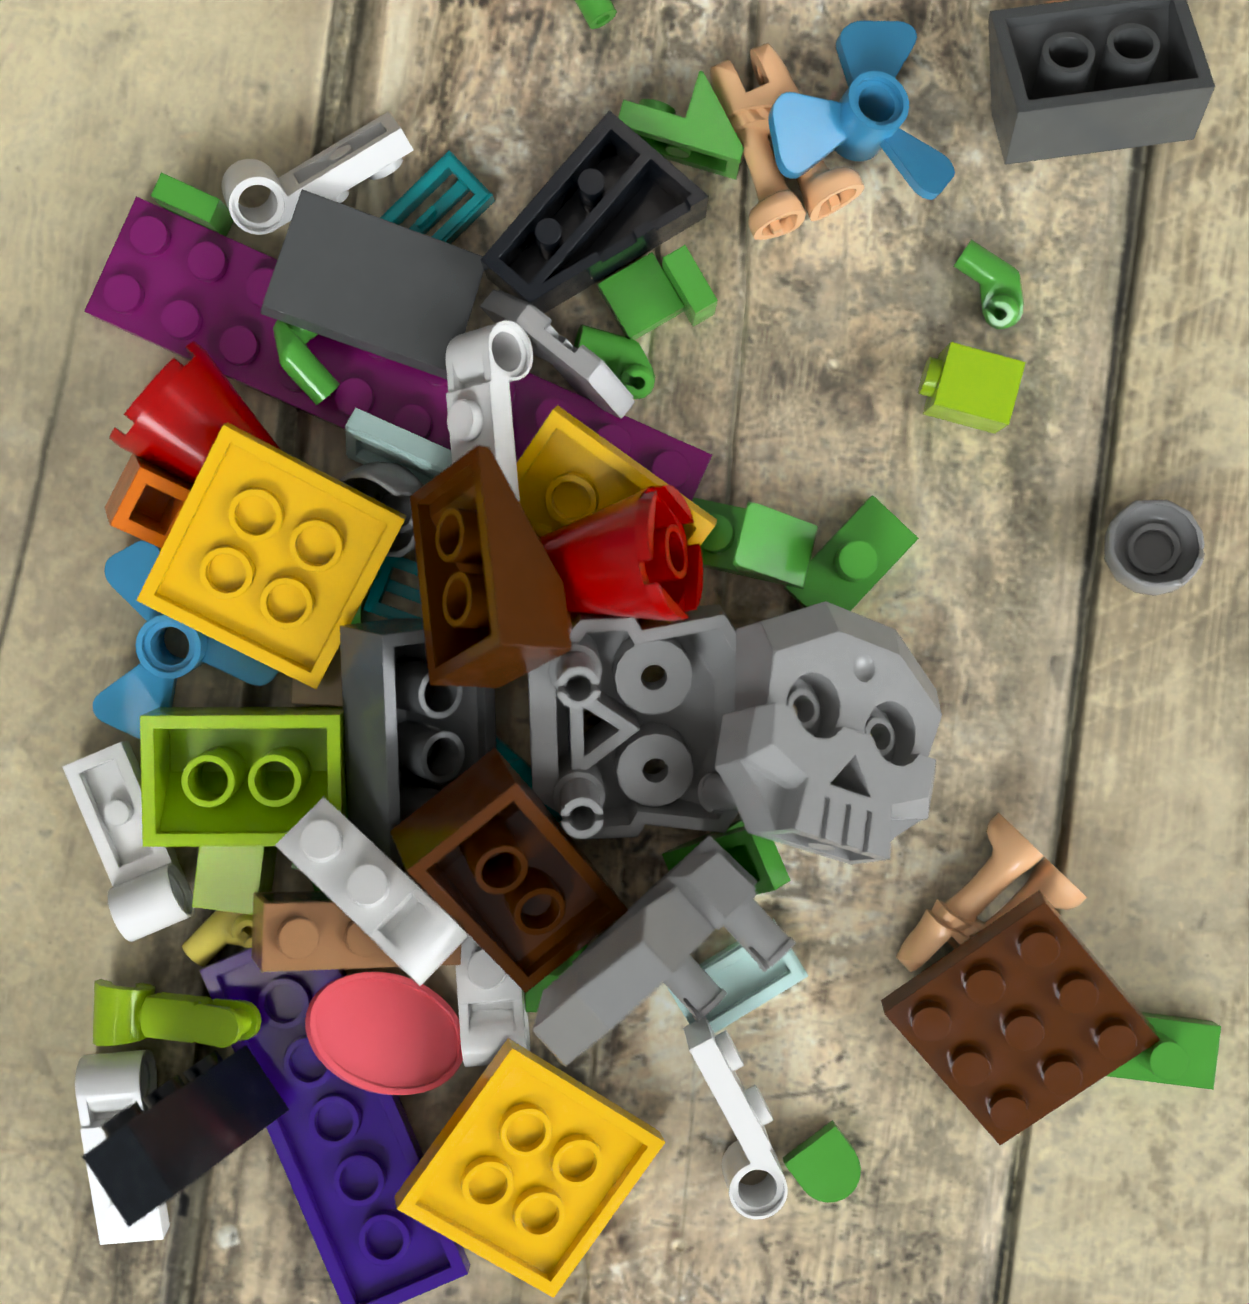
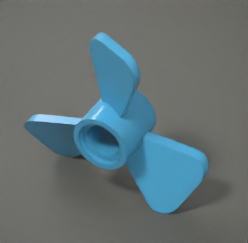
[768,21,955,200]
[93,540,279,739]

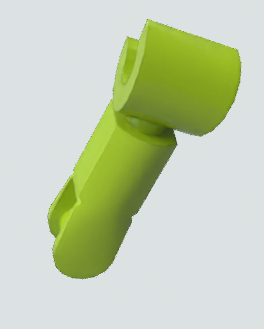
[93,979,262,1048]

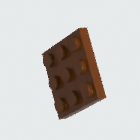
[881,890,1160,1145]

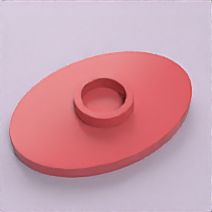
[305,972,463,1095]

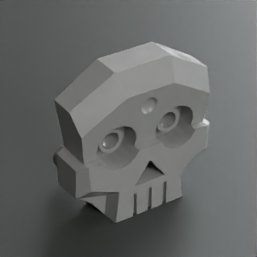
[698,601,942,865]
[528,604,739,839]
[533,836,795,1066]

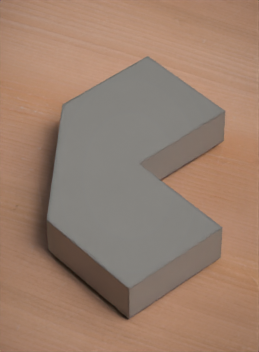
[480,290,635,419]

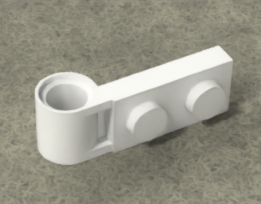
[221,112,413,235]
[445,321,533,503]
[62,741,195,942]
[275,797,468,986]
[455,928,530,1067]
[683,1016,788,1219]
[75,1049,170,1245]

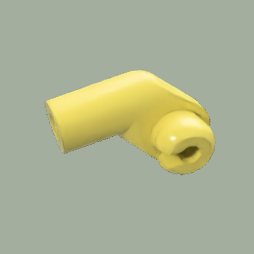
[182,910,253,967]

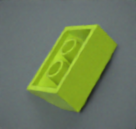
[140,707,347,847]

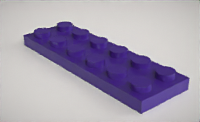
[199,948,470,1304]

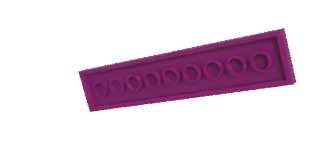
[84,196,712,501]

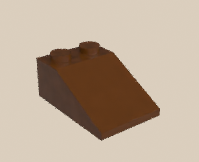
[410,445,572,688]
[390,747,628,993]

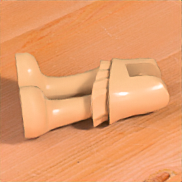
[710,43,864,240]
[896,812,1087,972]

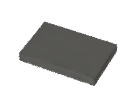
[261,189,484,379]

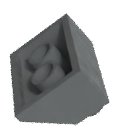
[988,0,1215,165]

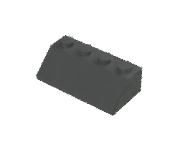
[340,618,496,889]

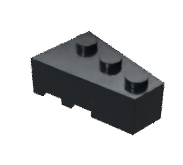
[480,110,709,313]
[82,1045,289,1228]

